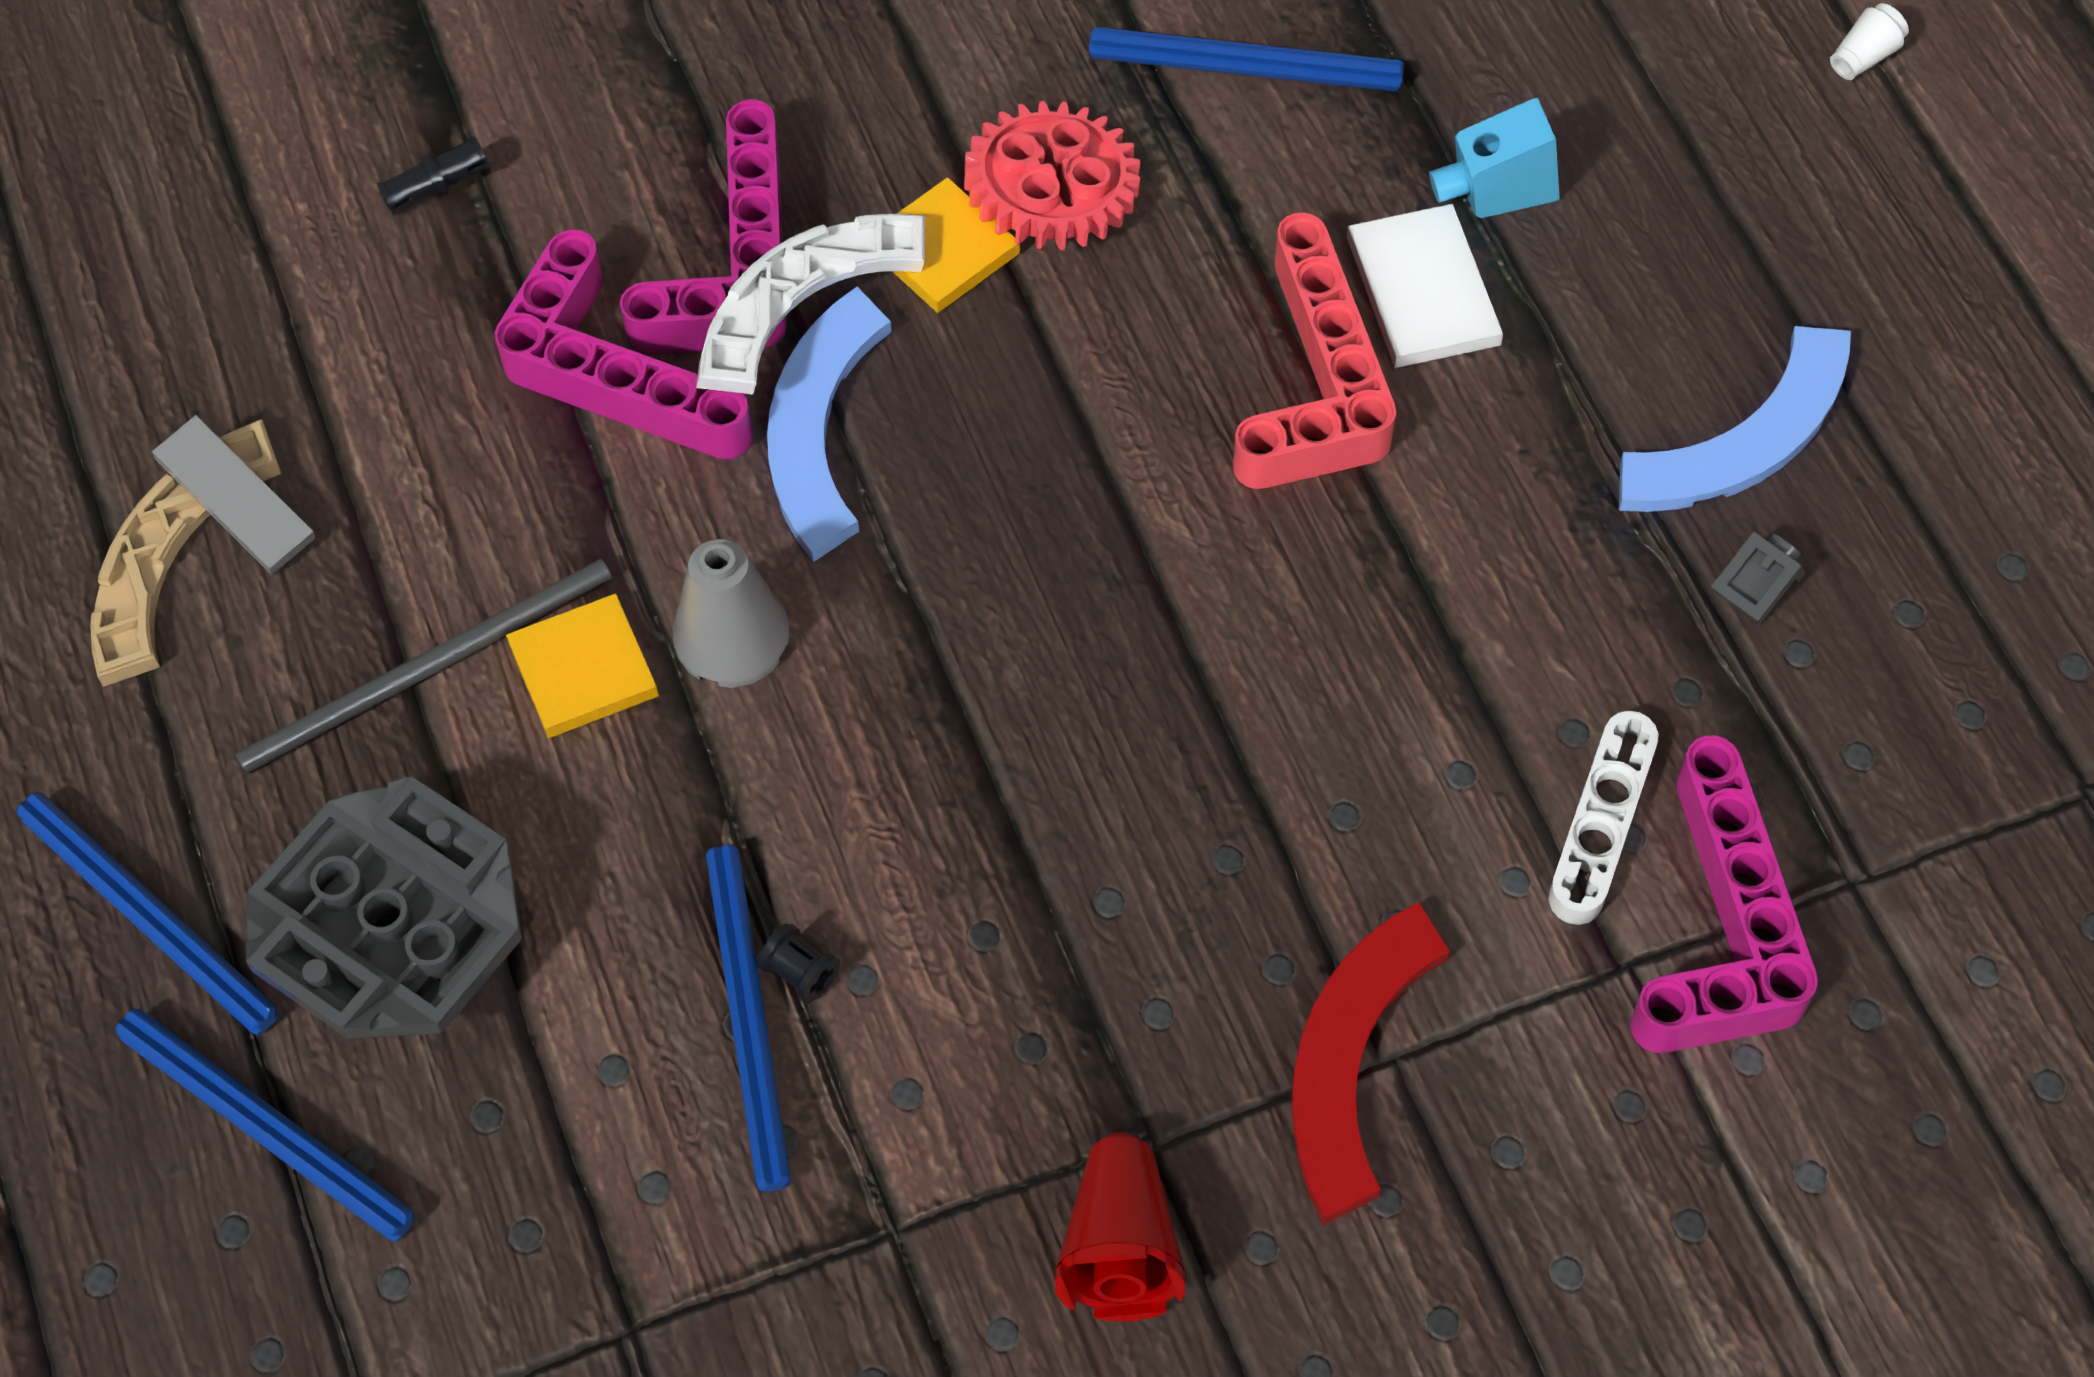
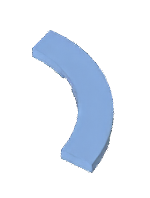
[767,286,892,562]
[1619,326,1851,512]

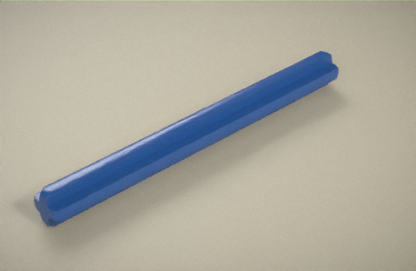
[1089,27,1404,92]
[17,792,279,1035]
[706,844,791,1192]
[115,1009,415,1241]

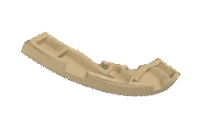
[90,419,282,687]

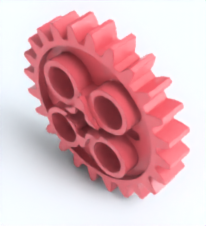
[964,101,1140,250]

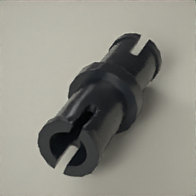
[377,136,490,216]

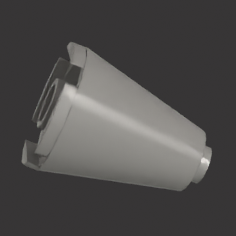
[672,539,790,688]

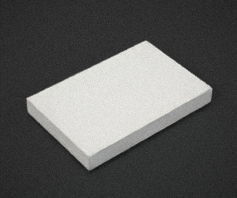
[1347,204,1503,368]

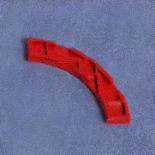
[1291,901,1450,1225]

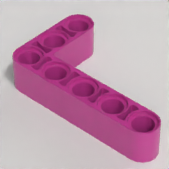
[620,99,787,355]
[495,229,753,459]
[1630,735,1818,1053]

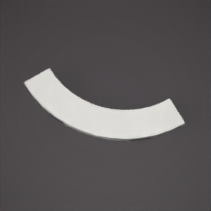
[696,214,925,395]

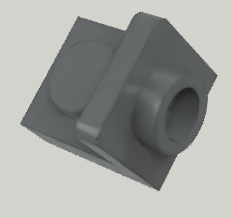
[1711,531,1805,625]

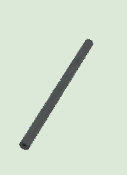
[234,559,612,774]

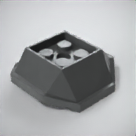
[246,776,522,1038]

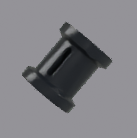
[757,923,840,1004]

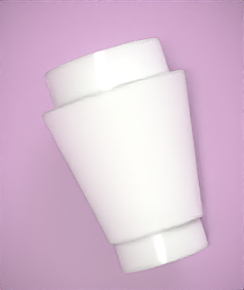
[1830,3,1909,80]

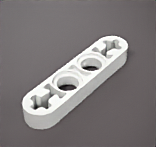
[1548,711,1658,925]

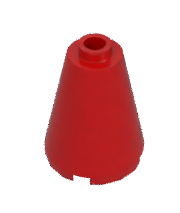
[1054,1132,1186,1322]

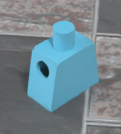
[1429,97,1560,218]

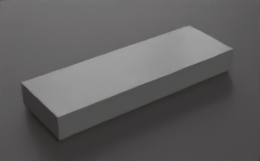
[152,415,315,575]

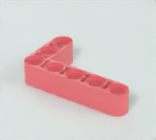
[1233,212,1396,489]

